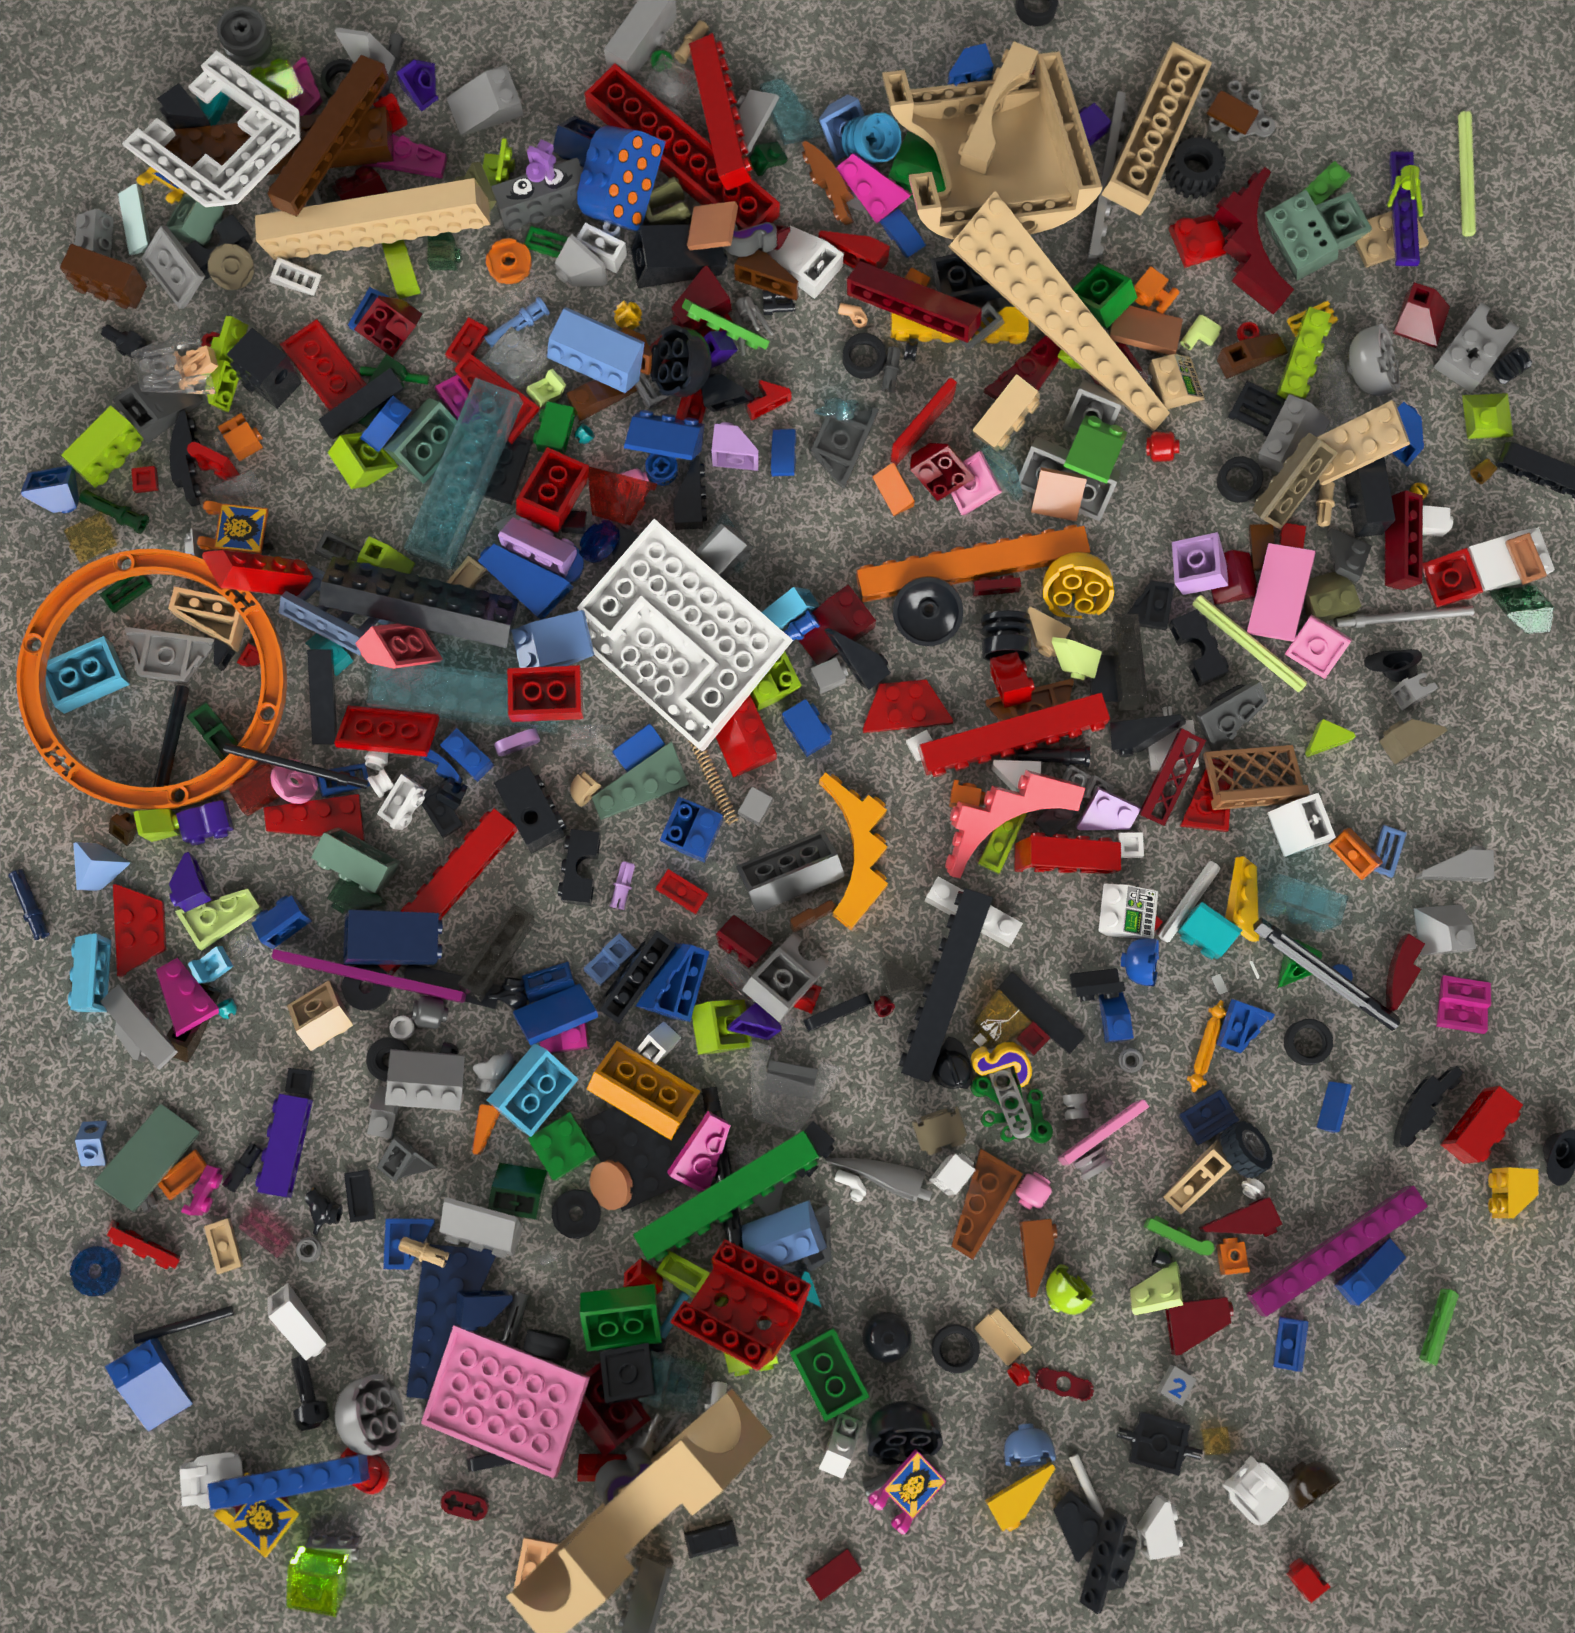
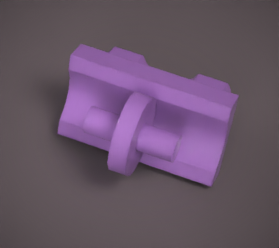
[526,140,556,182]

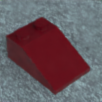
[797,584,876,665]

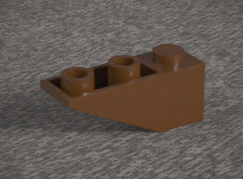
[1217,333,1288,379]

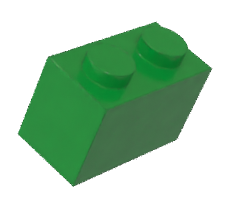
[533,401,576,455]

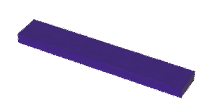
[1390,152,1420,266]

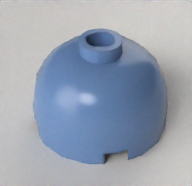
[1004,1424,1056,1467]

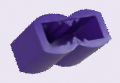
[176,800,234,846]

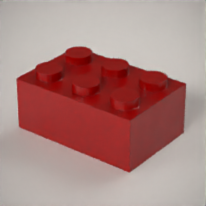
[516,447,589,533]
[507,665,584,722]
[1440,1086,1523,1164]

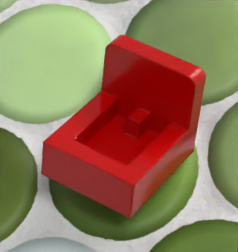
[373,93,408,134]

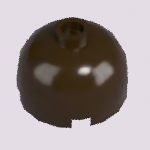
[1288,1461,1340,1510]

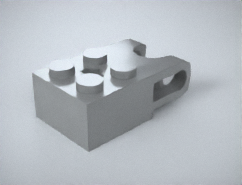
[1433,302,1519,393]
[742,932,831,1022]

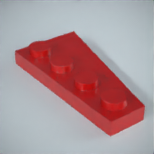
[264,794,365,841]

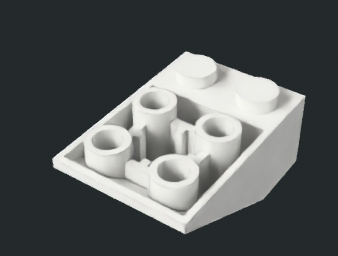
[767,226,844,299]

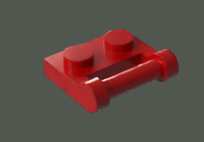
[187,442,239,481]

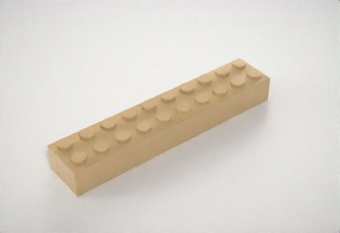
[255,178,491,261]

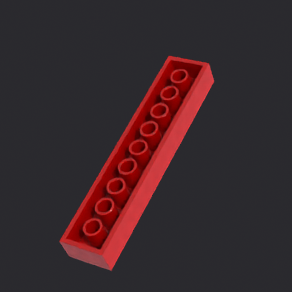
[584,64,780,230]

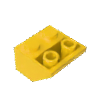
[1488,1167,1539,1219]

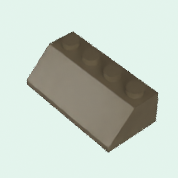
[1252,432,1338,530]

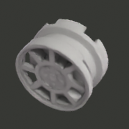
[1073,1146,1113,1181]

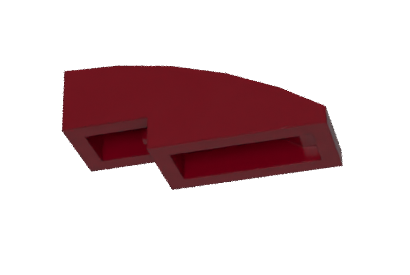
[1386,933,1425,1011]

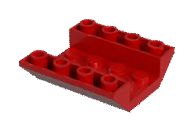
[670,1239,811,1371]

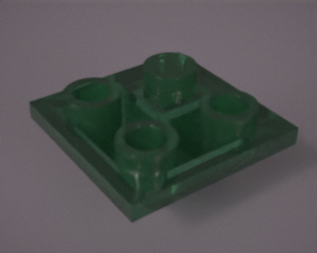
[1490,585,1554,634]

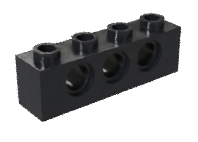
[595,929,676,1024]

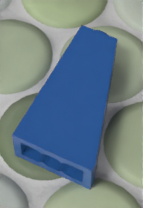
[478,544,574,620]

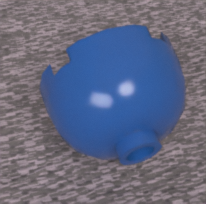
[1121,938,1159,986]

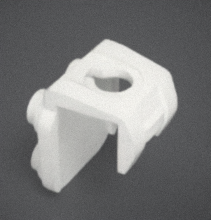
[179,1452,243,1509]
[1223,1456,1289,1525]

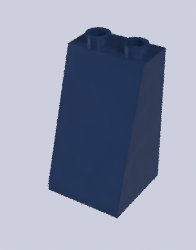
[343,910,443,965]

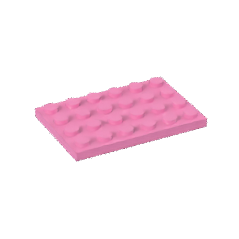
[421,1325,590,1478]

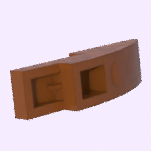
[802,141,854,226]

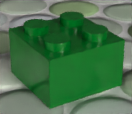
[1073,263,1138,329]
[527,1112,597,1181]

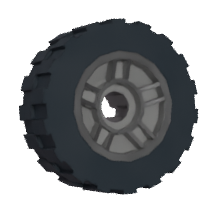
[1221,1121,1273,1179]

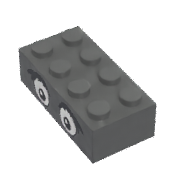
[491,158,583,231]

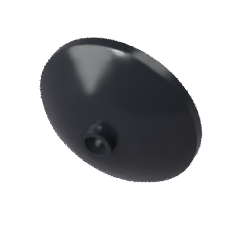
[893,576,963,646]

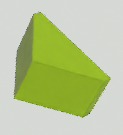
[1305,719,1356,757]

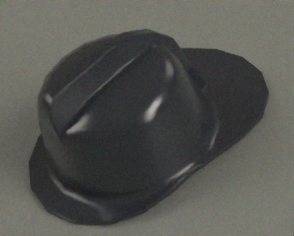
[1364,649,1422,682]
[933,1036,973,1089]
[1543,1129,1575,1186]

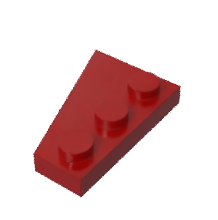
[1179,759,1234,832]
[106,1220,180,1269]

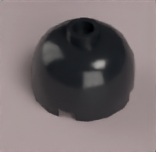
[863,1312,912,1363]

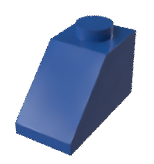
[360,396,411,452]
[1099,992,1134,1043]

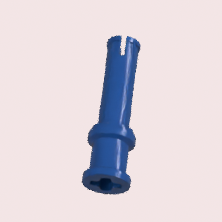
[783,609,821,642]

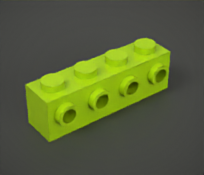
[1276,307,1332,399]

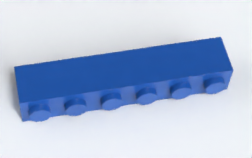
[207,1454,370,1510]

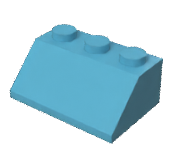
[68,934,112,1012]

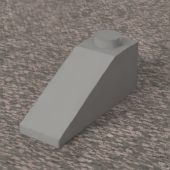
[1416,846,1494,882]

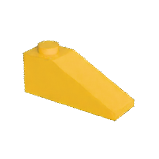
[985,1462,1055,1532]

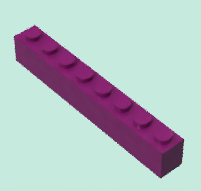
[1246,1185,1428,1317]

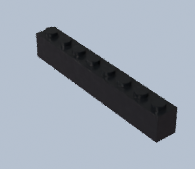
[898,887,993,1083]

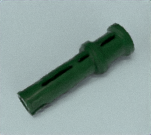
[79,489,149,534]

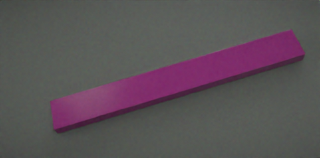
[271,949,467,1003]

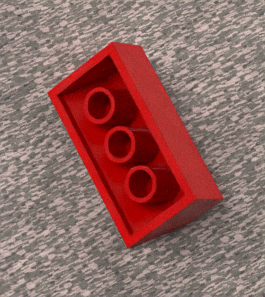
[202,550,313,596]
[715,695,777,778]

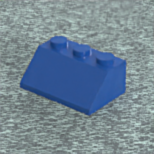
[624,410,705,460]

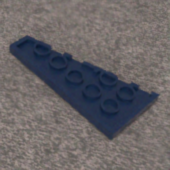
[406,1244,496,1399]

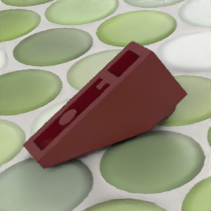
[1199,1197,1283,1237]

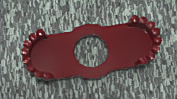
[1035,1367,1094,1402]

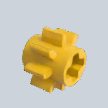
[614,301,642,330]

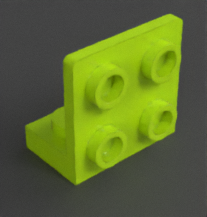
[483,138,515,186]

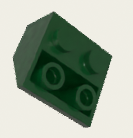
[487,1163,548,1220]

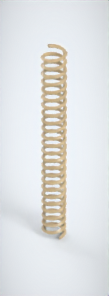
[689,741,739,825]

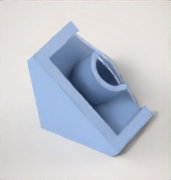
[73,842,131,891]

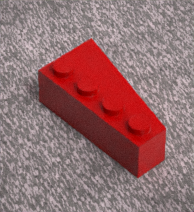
[1015,832,1121,874]

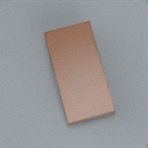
[1505,532,1547,585]

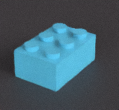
[46,636,130,714]
[487,1044,579,1137]

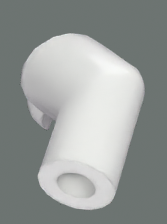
[835,1169,866,1202]

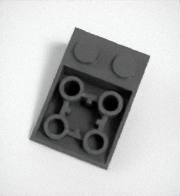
[112,368,203,443]

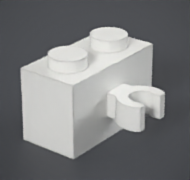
[577,222,627,273]

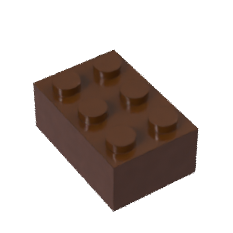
[59,244,147,309]

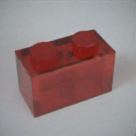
[228,764,281,816]

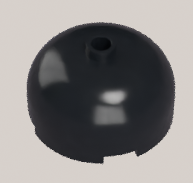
[650,325,712,397]
[865,1401,943,1465]

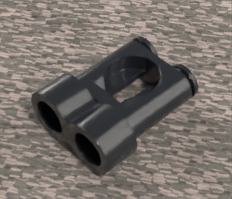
[763,290,795,315]

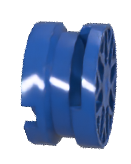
[645,453,678,486]

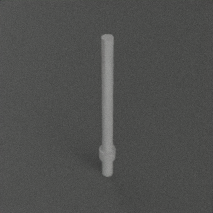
[1334,606,1474,628]

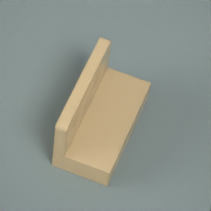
[975,1308,1032,1365]

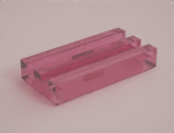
[238,1207,294,1258]

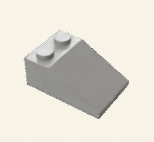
[446,65,524,137]

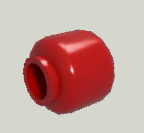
[1146,431,1180,462]

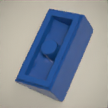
[612,724,665,772]
[522,962,575,1003]
[1317,1082,1352,1133]
[1273,1317,1309,1372]

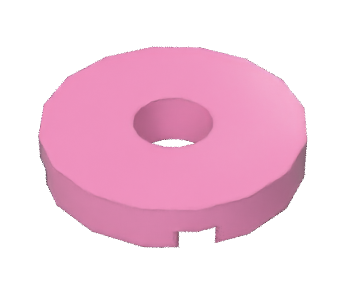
[270,759,318,804]

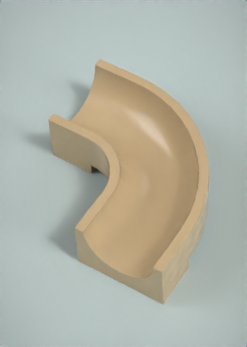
[507,1389,773,1633]

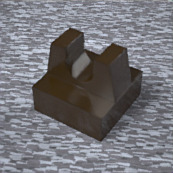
[109,812,138,846]

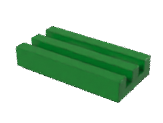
[524,226,568,258]

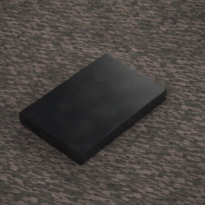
[467,428,533,505]

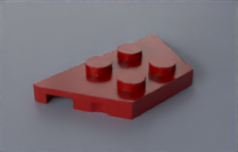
[863,679,953,733]
[113,884,167,977]

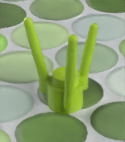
[1387,165,1423,217]

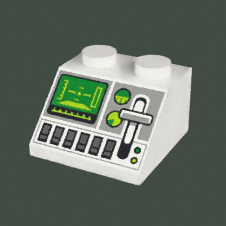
[1099,884,1158,938]

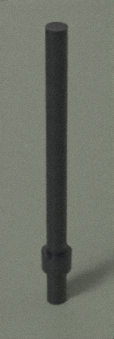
[223,743,368,789]

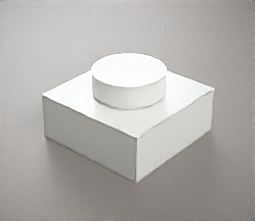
[906,730,933,762]
[1118,833,1144,858]

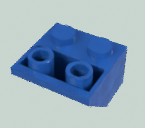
[948,43,994,86]
[660,797,723,863]

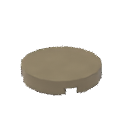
[207,244,254,290]

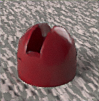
[873,996,895,1017]

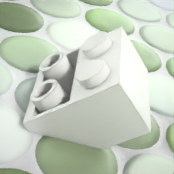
[1267,793,1336,857]
[1136,1495,1183,1560]

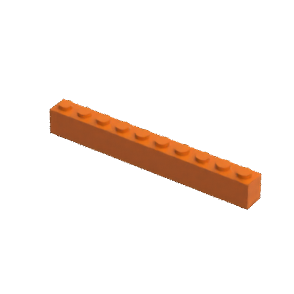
[856,525,1091,602]

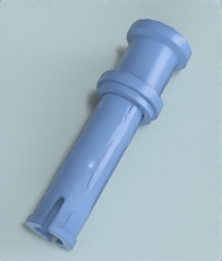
[484,296,550,350]

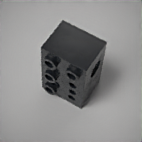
[227,328,302,409]
[494,765,566,854]

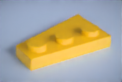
[1225,856,1259,942]

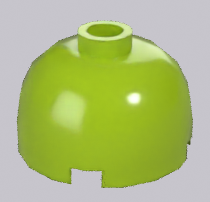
[1046,1264,1096,1315]

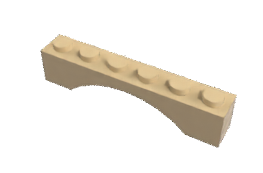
[958,42,1039,174]

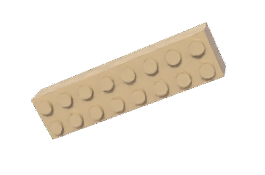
[1101,42,1212,216]

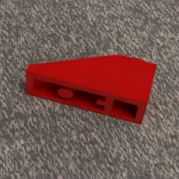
[818,231,890,269]

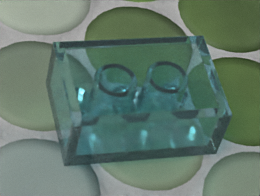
[1260,873,1349,932]

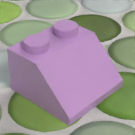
[711,422,759,471]
[1172,532,1228,595]

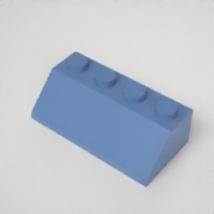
[547,307,645,393]

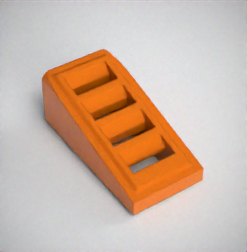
[472,1104,500,1155]

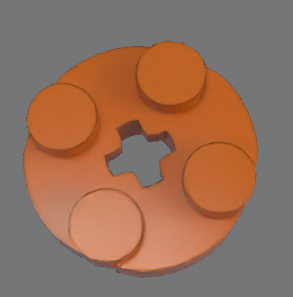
[486,238,532,284]

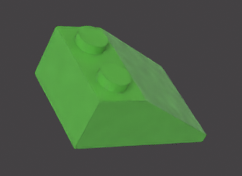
[1063,415,1128,484]

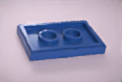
[513,984,598,1046]

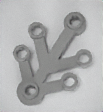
[1195,80,1275,141]

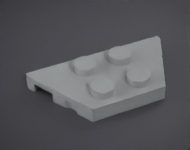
[125,627,215,683]

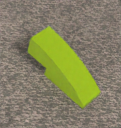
[382,239,421,299]
[656,1251,729,1307]

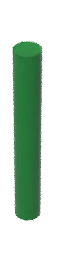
[360,366,430,385]

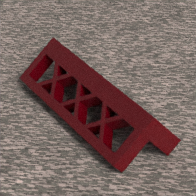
[1139,728,1206,826]

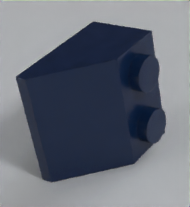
[553,116,601,168]

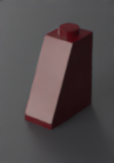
[671,266,732,331]
[1165,1297,1234,1356]

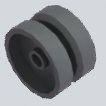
[217,6,273,66]

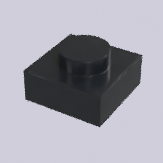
[285,1068,315,1095]

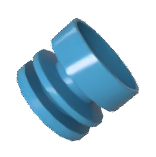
[842,113,901,164]

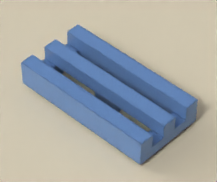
[1374,825,1407,878]

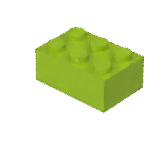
[61,405,144,488]

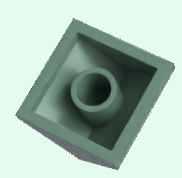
[1316,192,1372,250]

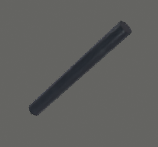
[133,1305,234,1344]

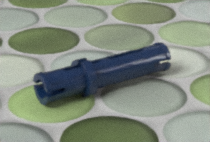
[8,869,50,940]

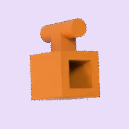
[1134,266,1180,314]
[217,413,263,462]

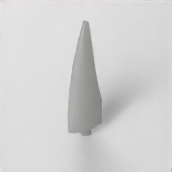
[826,1158,932,1202]

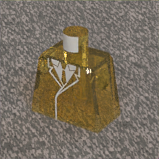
[971,990,1032,1048]

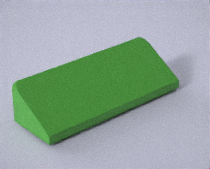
[1419,1288,1459,1366]

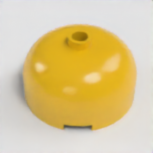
[1043,552,1114,619]

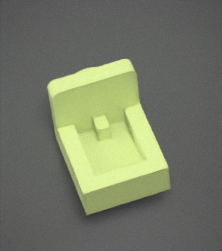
[526,369,566,408]

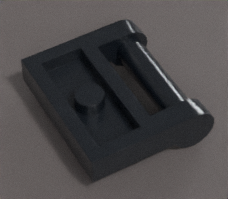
[1228,380,1286,437]

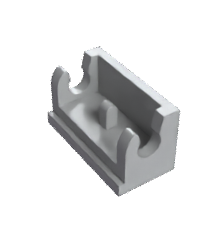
[1390,673,1438,711]

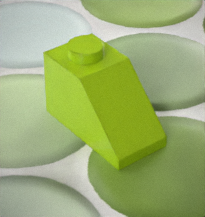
[133,808,180,842]

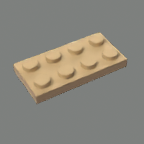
[1317,400,1410,485]

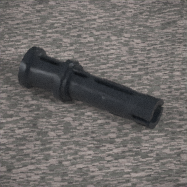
[1018,745,1090,767]

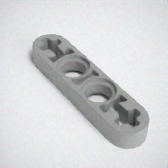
[988,1048,1032,1139]

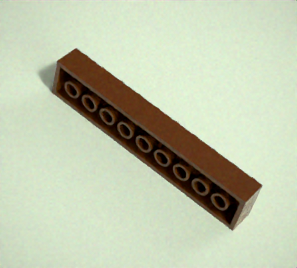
[165,107,394,184]

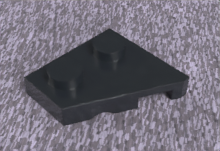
[1053,1489,1103,1563]

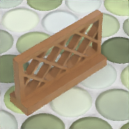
[1203,745,1310,810]

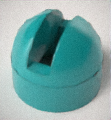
[575,423,595,444]
[217,998,237,1019]

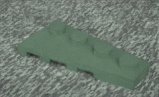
[592,741,689,820]

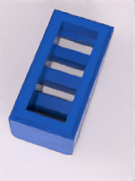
[317,763,370,798]

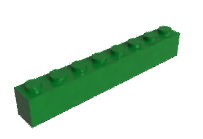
[633,1131,821,1262]

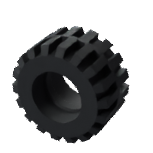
[1165,134,1226,199]

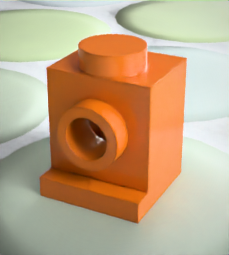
[949,779,986,807]
[1216,1237,1250,1275]

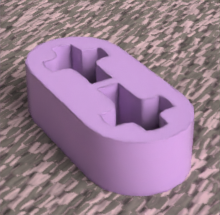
[494,729,540,756]

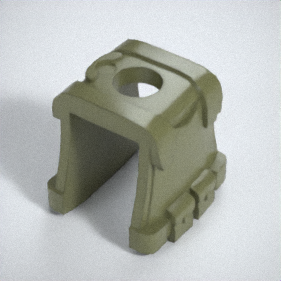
[645,177,692,225]

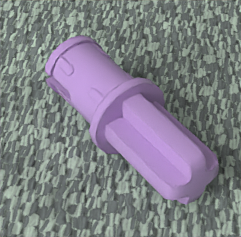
[609,862,635,910]

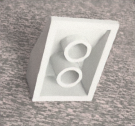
[1468,527,1555,591]

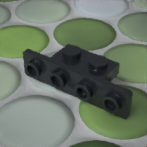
[1080,1507,1138,1614]

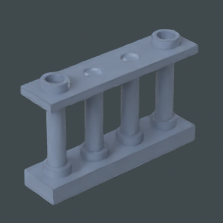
[279,566,390,656]

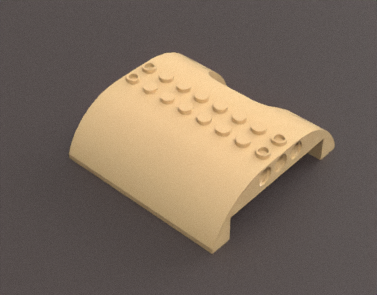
[882,51,1102,240]

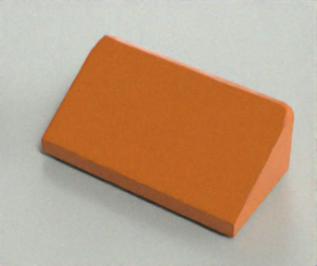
[872,463,915,516]
[1328,828,1383,880]

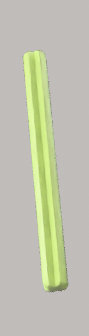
[1458,111,1476,236]
[1192,595,1307,692]

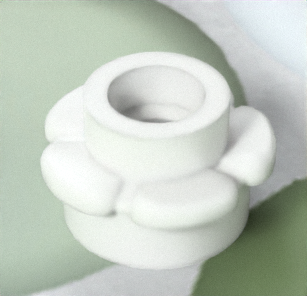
[1241,1178,1265,1199]

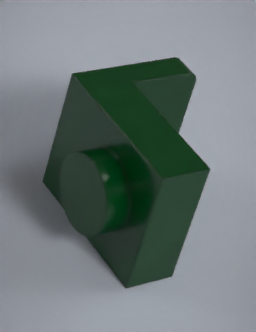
[749,141,788,177]

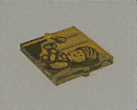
[64,512,117,563]

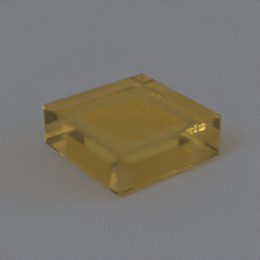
[1201,1426,1231,1456]

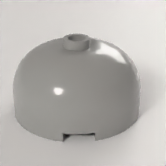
[1347,324,1400,396]
[335,1374,406,1455]

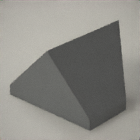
[377,1136,437,1183]

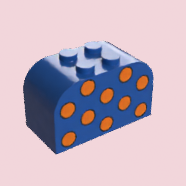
[577,126,666,231]

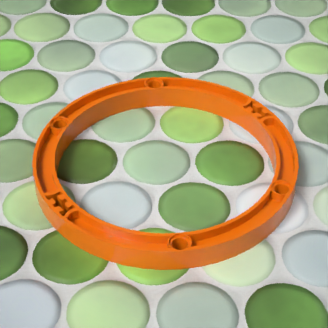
[16,549,287,810]

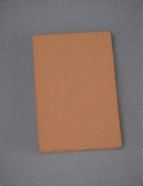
[1109,306,1183,355]

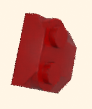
[1168,214,1227,268]
[1422,548,1483,607]

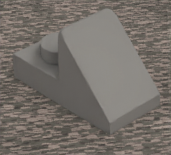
[367,1086,399,1139]

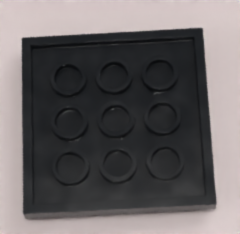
[583,1106,695,1212]

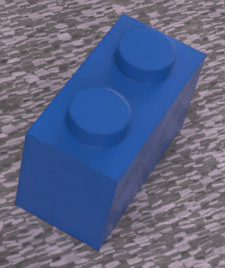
[782,699,832,757]
[440,728,494,782]

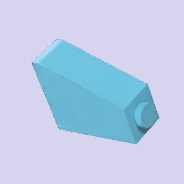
[761,587,820,631]

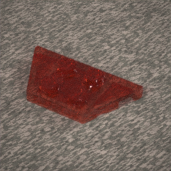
[588,466,657,526]

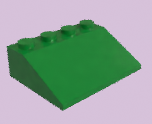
[888,132,946,199]

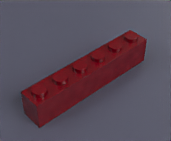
[847,261,982,343]

